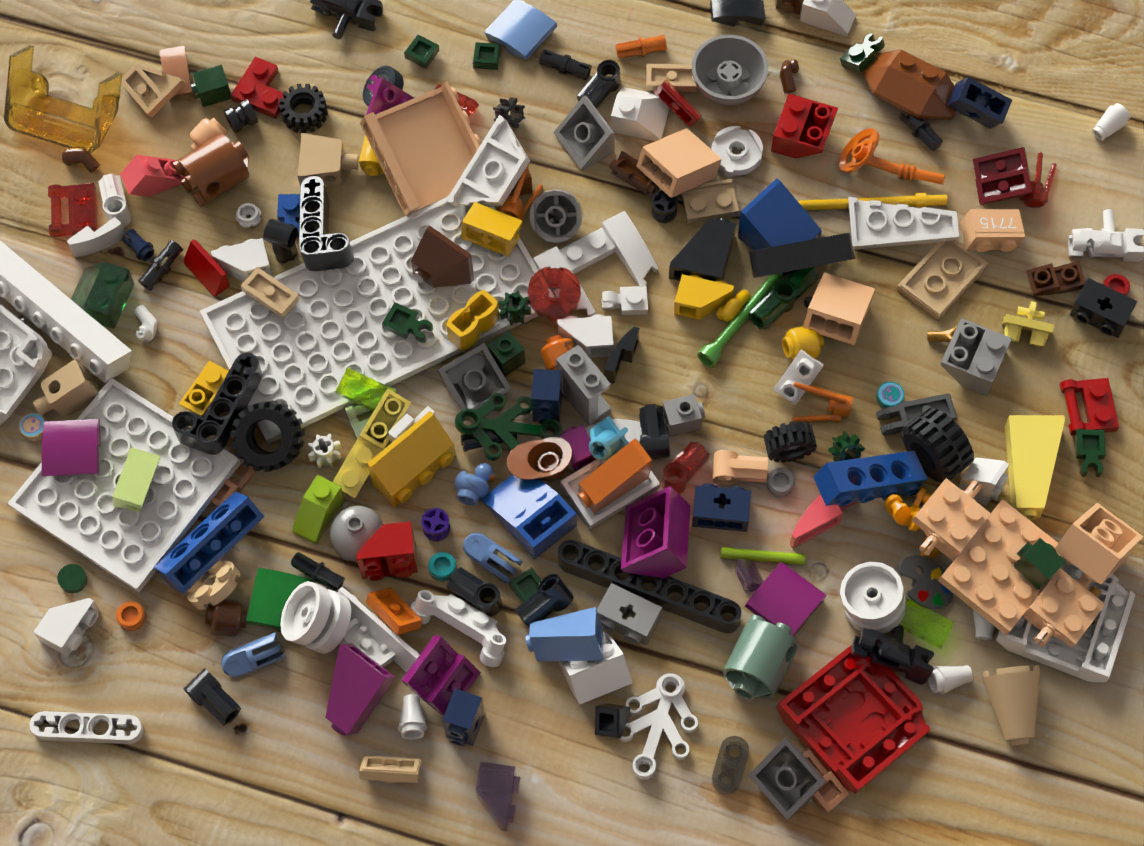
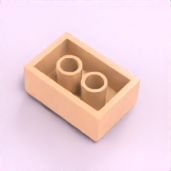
[1055,503,1143,585]

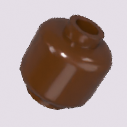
[205,599,248,637]

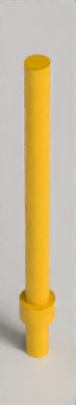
[797,193,947,211]

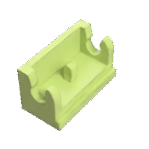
[112,447,160,512]

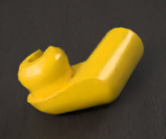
[717,290,751,322]

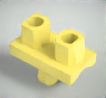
[1002,301,1054,348]

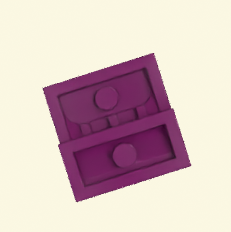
[42,419,101,476]
[745,562,827,637]
[401,635,481,716]

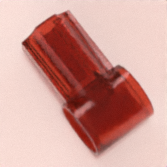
[662,441,710,495]

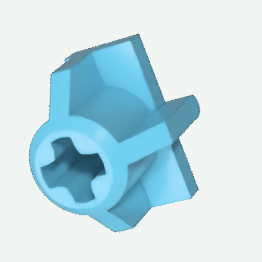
[589,416,629,461]

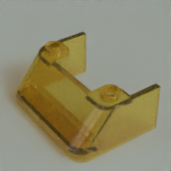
[4,45,123,153]

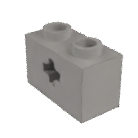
[597,583,662,645]

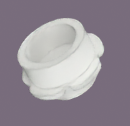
[236,203,261,228]

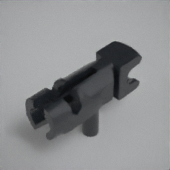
[310,0,383,39]
[851,625,934,685]

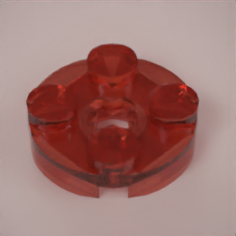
[527,266,581,321]

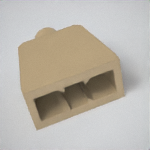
[298,133,359,187]
[33,359,100,417]

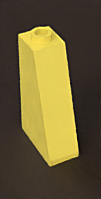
[1005,415,1065,521]

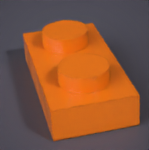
[366,587,422,635]

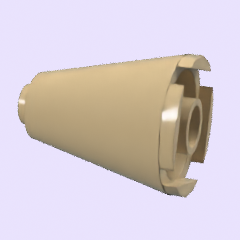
[981,665,1041,746]

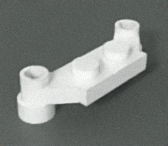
[410,590,506,667]

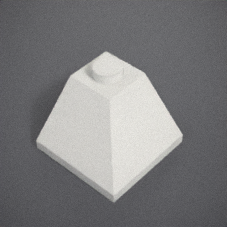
[611,87,670,141]

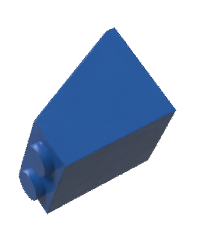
[738,178,822,276]

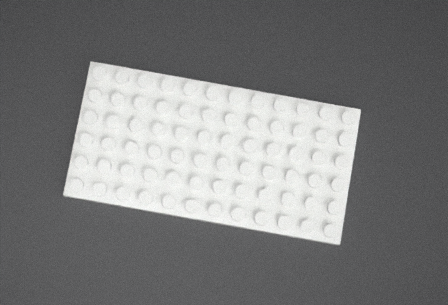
[200,196,558,444]

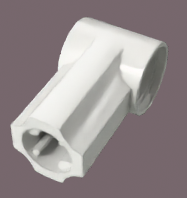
[98,174,131,228]

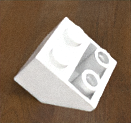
[559,631,633,705]

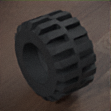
[230,400,305,472]
[901,408,974,483]

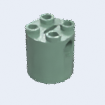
[723,615,799,700]

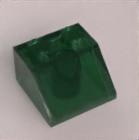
[71,262,135,329]

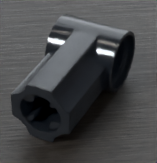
[577,60,621,109]
[263,218,298,264]
[639,404,670,459]
[447,567,502,617]
[515,574,574,628]
[183,668,241,726]

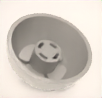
[692,35,768,105]

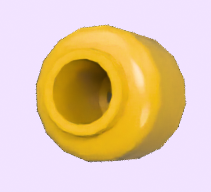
[782,326,824,361]

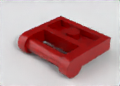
[1059,378,1119,436]

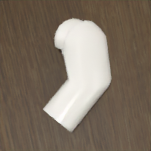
[134,305,158,342]

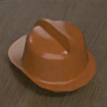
[507,437,572,481]

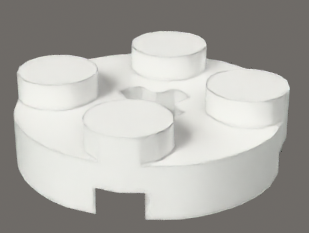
[711,126,763,178]

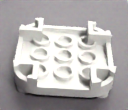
[0,305,52,425]

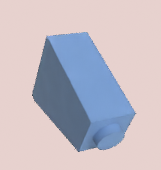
[526,607,604,661]

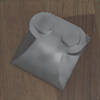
[437,343,511,410]
[748,737,827,820]

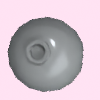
[529,189,583,243]
[330,505,383,562]

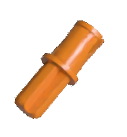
[616,34,667,59]

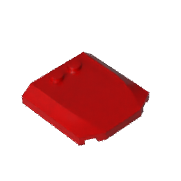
[776,645,930,794]

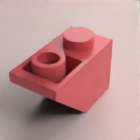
[120,155,184,197]

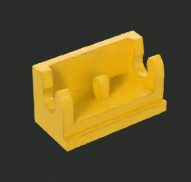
[461,202,523,257]

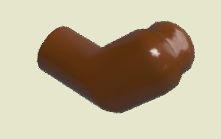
[780,59,799,94]
[62,147,100,173]

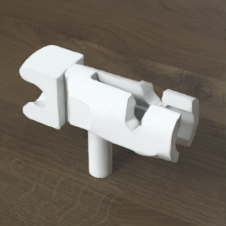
[1068,209,1144,262]

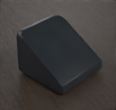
[595,704,630,738]

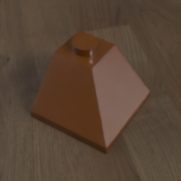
[411,225,474,288]

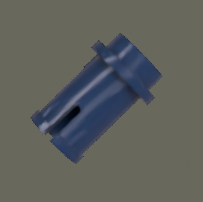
[122,229,155,261]

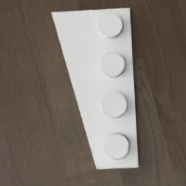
[848,197,959,250]

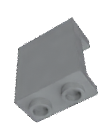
[556,345,611,426]

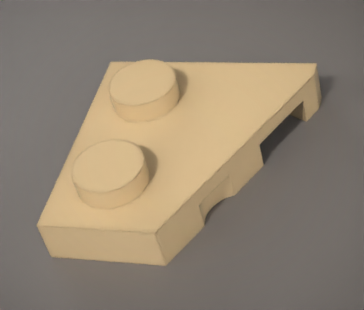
[119,63,186,117]

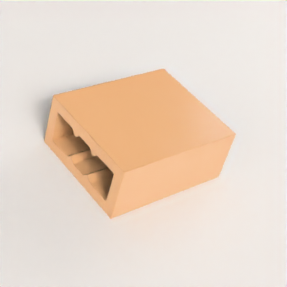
[636,128,722,198]
[803,272,875,345]

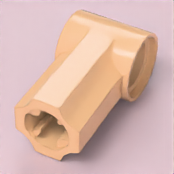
[712,450,768,485]

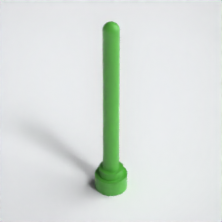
[697,273,783,368]

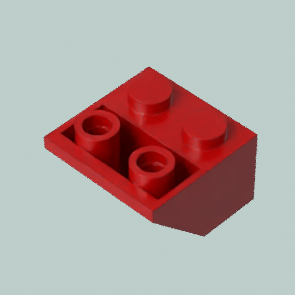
[771,94,838,159]
[356,521,418,581]

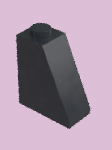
[669,218,736,281]

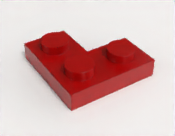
[230,56,283,119]

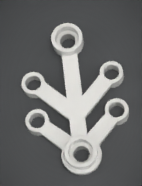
[618,673,698,780]

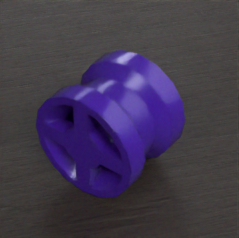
[421,508,450,542]

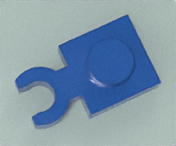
[277,194,300,238]

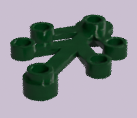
[455,393,562,461]

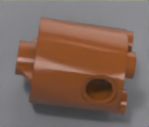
[172,133,249,207]

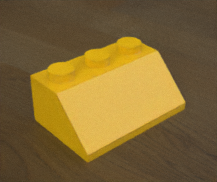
[367,411,456,507]

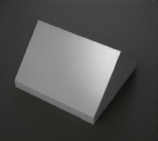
[554,96,615,170]

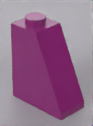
[325,643,396,736]

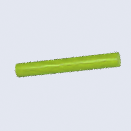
[721,547,806,565]

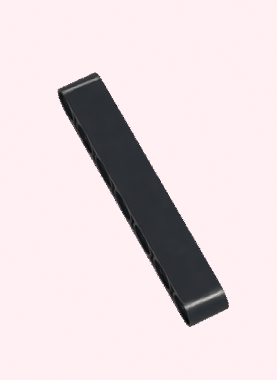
[558,540,742,634]

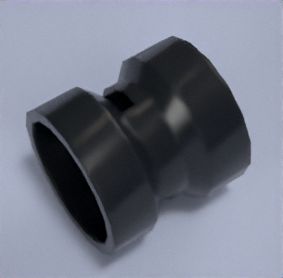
[224,99,258,134]

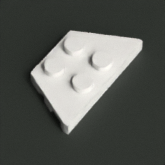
[446,115,530,206]

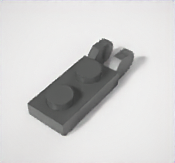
[876,393,957,436]

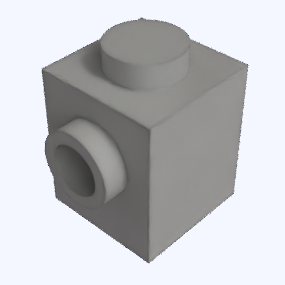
[663,394,705,437]

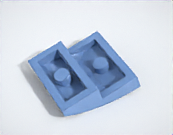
[485,0,558,60]

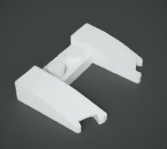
[533,211,658,317]

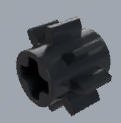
[493,97,526,128]

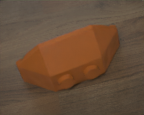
[862,49,957,120]

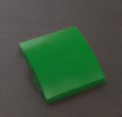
[246,568,316,632]

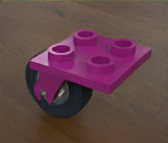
[363,66,414,115]

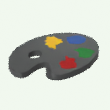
[897,555,954,609]

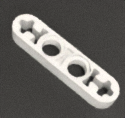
[29,711,144,744]

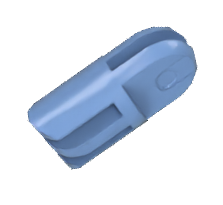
[463,533,523,584]
[221,632,286,677]

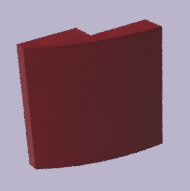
[973,147,1033,205]

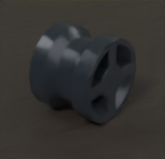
[651,190,678,223]

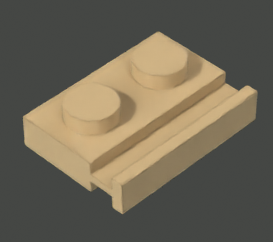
[681,179,739,224]

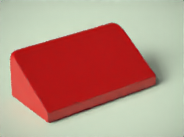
[654,80,702,128]
[184,239,230,297]

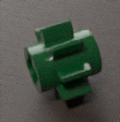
[498,291,531,326]
[828,431,865,462]

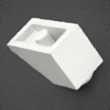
[800,0,856,37]

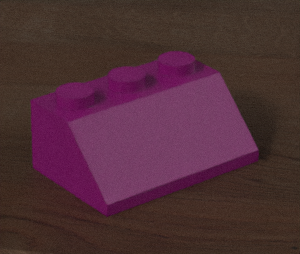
[621,486,690,578]

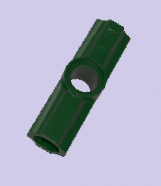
[749,267,819,330]

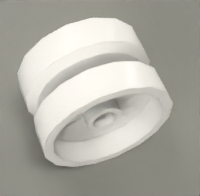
[840,562,906,633]
[280,581,351,654]

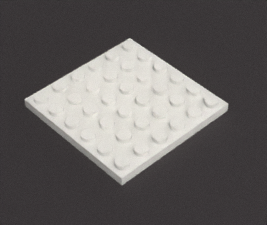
[7,378,241,593]

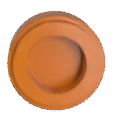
[116,601,146,631]

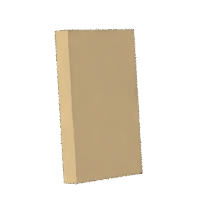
[897,240,989,321]

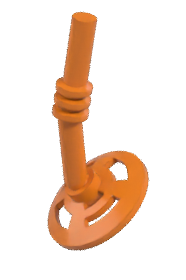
[838,128,945,185]

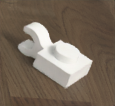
[601,286,648,315]

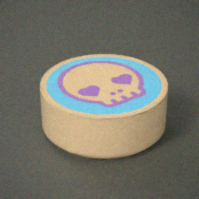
[19,412,46,441]

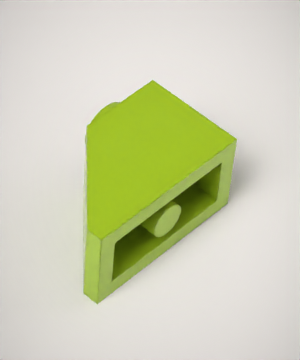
[292,475,345,544]

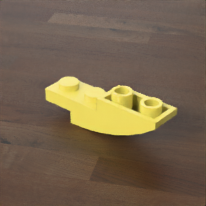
[332,388,411,499]

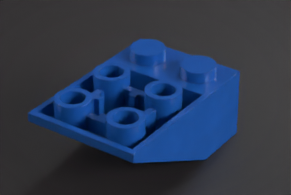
[481,474,577,560]

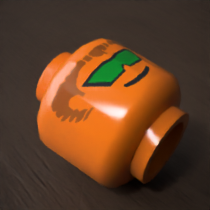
[541,335,575,370]

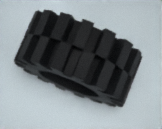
[279,84,328,133]
[764,421,817,462]

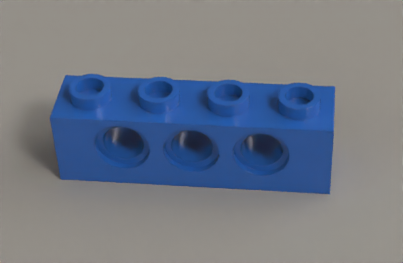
[813,451,928,507]
[154,491,264,594]

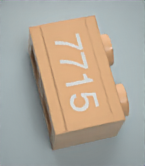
[960,209,1025,252]

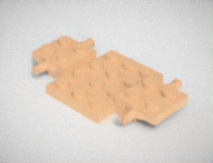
[912,478,1105,648]

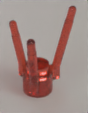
[1019,152,1057,208]

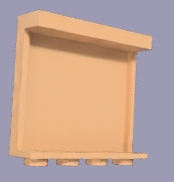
[360,81,481,216]

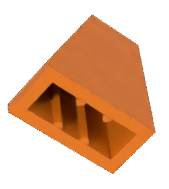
[577,438,652,514]

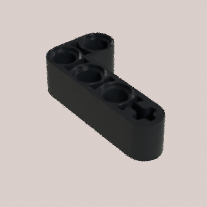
[299,176,354,271]
[749,233,855,278]
[172,353,262,455]

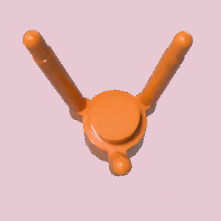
[496,164,543,220]
[791,382,853,422]

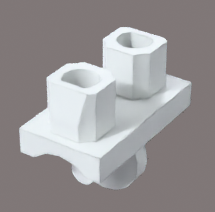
[773,349,824,405]

